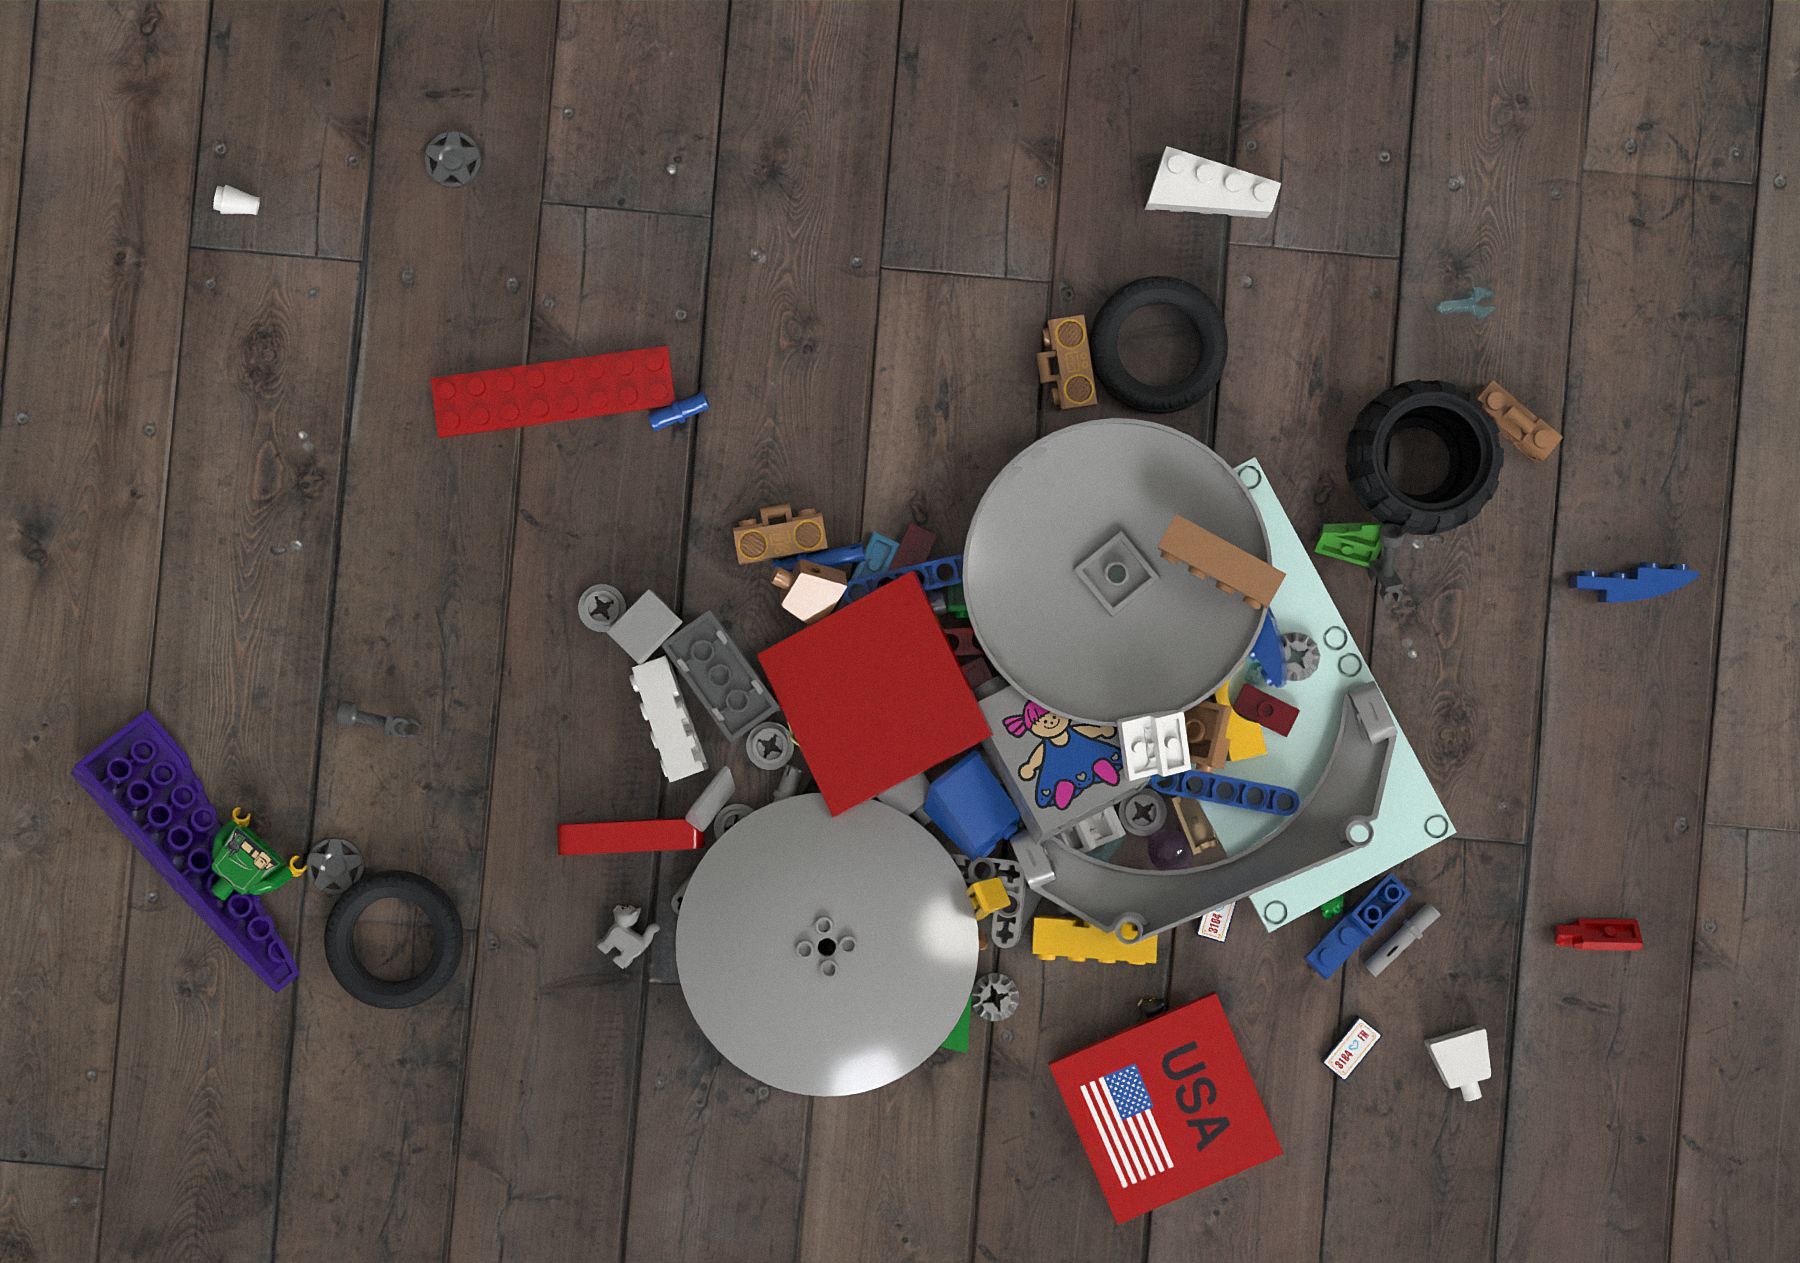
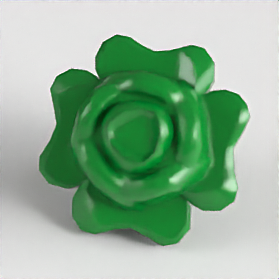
[1320,894,1344,920]

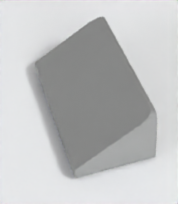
[685,766,735,832]

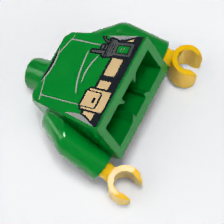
[211,807,307,901]

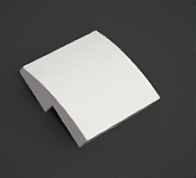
[1117,710,1191,781]
[1056,806,1126,853]

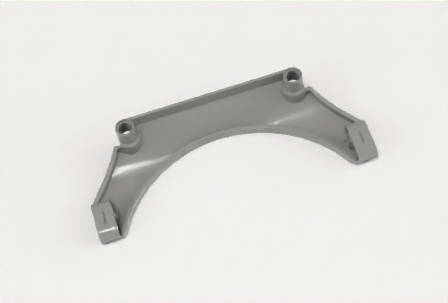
[1009,680,1398,945]

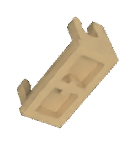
[1168,788,1218,855]

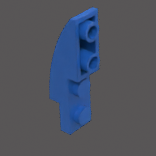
[1569,562,1699,603]
[1248,606,1287,688]
[1303,872,1411,980]

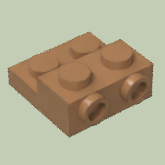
[1184,701,1232,774]

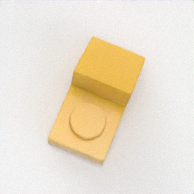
[966,877,1011,921]

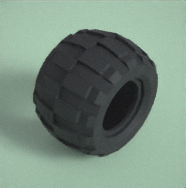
[1345,379,1504,535]

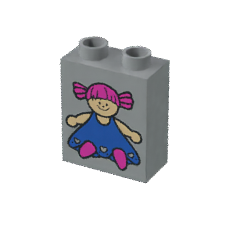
[973,675,1151,845]

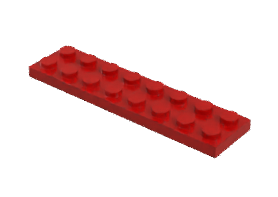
[430,346,676,439]

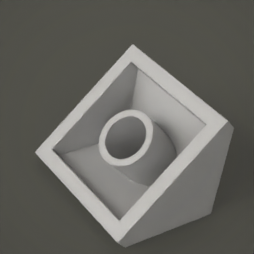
[606,589,682,665]

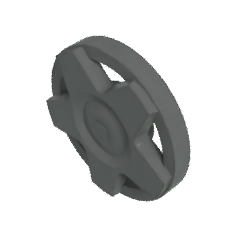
[425,131,482,188]
[307,837,364,894]

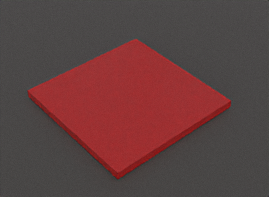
[757,571,994,817]

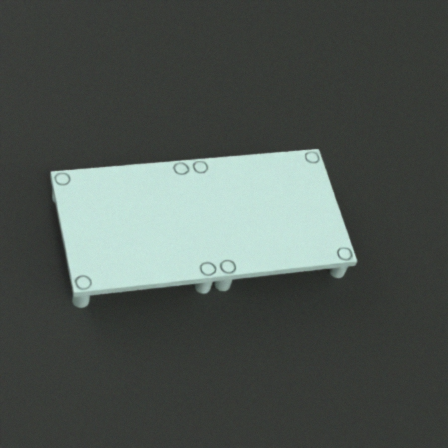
[1108,457,1457,933]

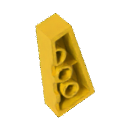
[1031,915,1158,965]

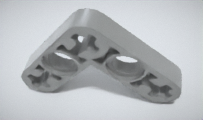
[950,854,1026,948]

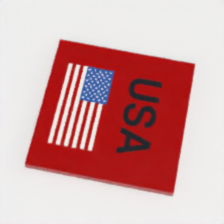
[1048,990,1283,1225]

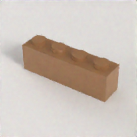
[1157,514,1286,610]

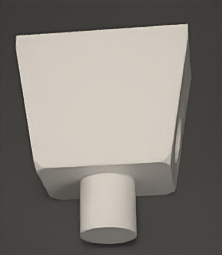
[1424,1025,1491,1101]

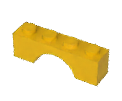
[1209,661,1267,762]

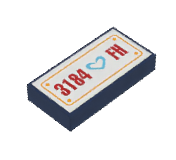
[1195,901,1237,944]
[1320,1015,1383,1082]

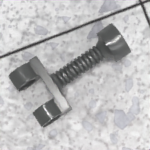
[1368,523,1405,604]
[337,701,423,738]

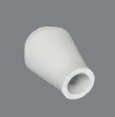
[213,185,260,215]

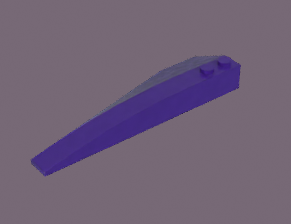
[70,710,300,994]

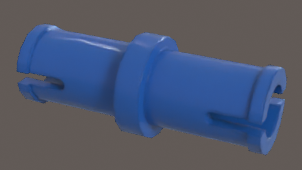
[648,391,710,432]

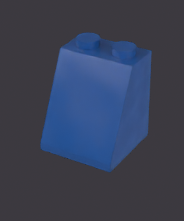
[923,750,1020,862]

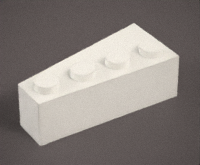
[1145,146,1281,218]
[629,655,709,782]

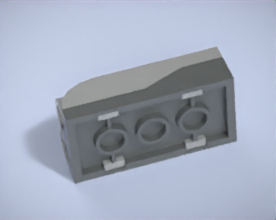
[661,609,781,743]

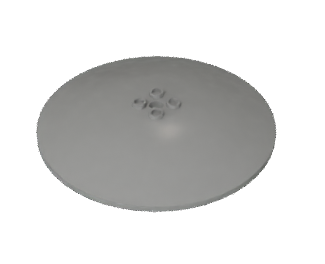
[962,418,1272,727]
[675,793,979,1097]

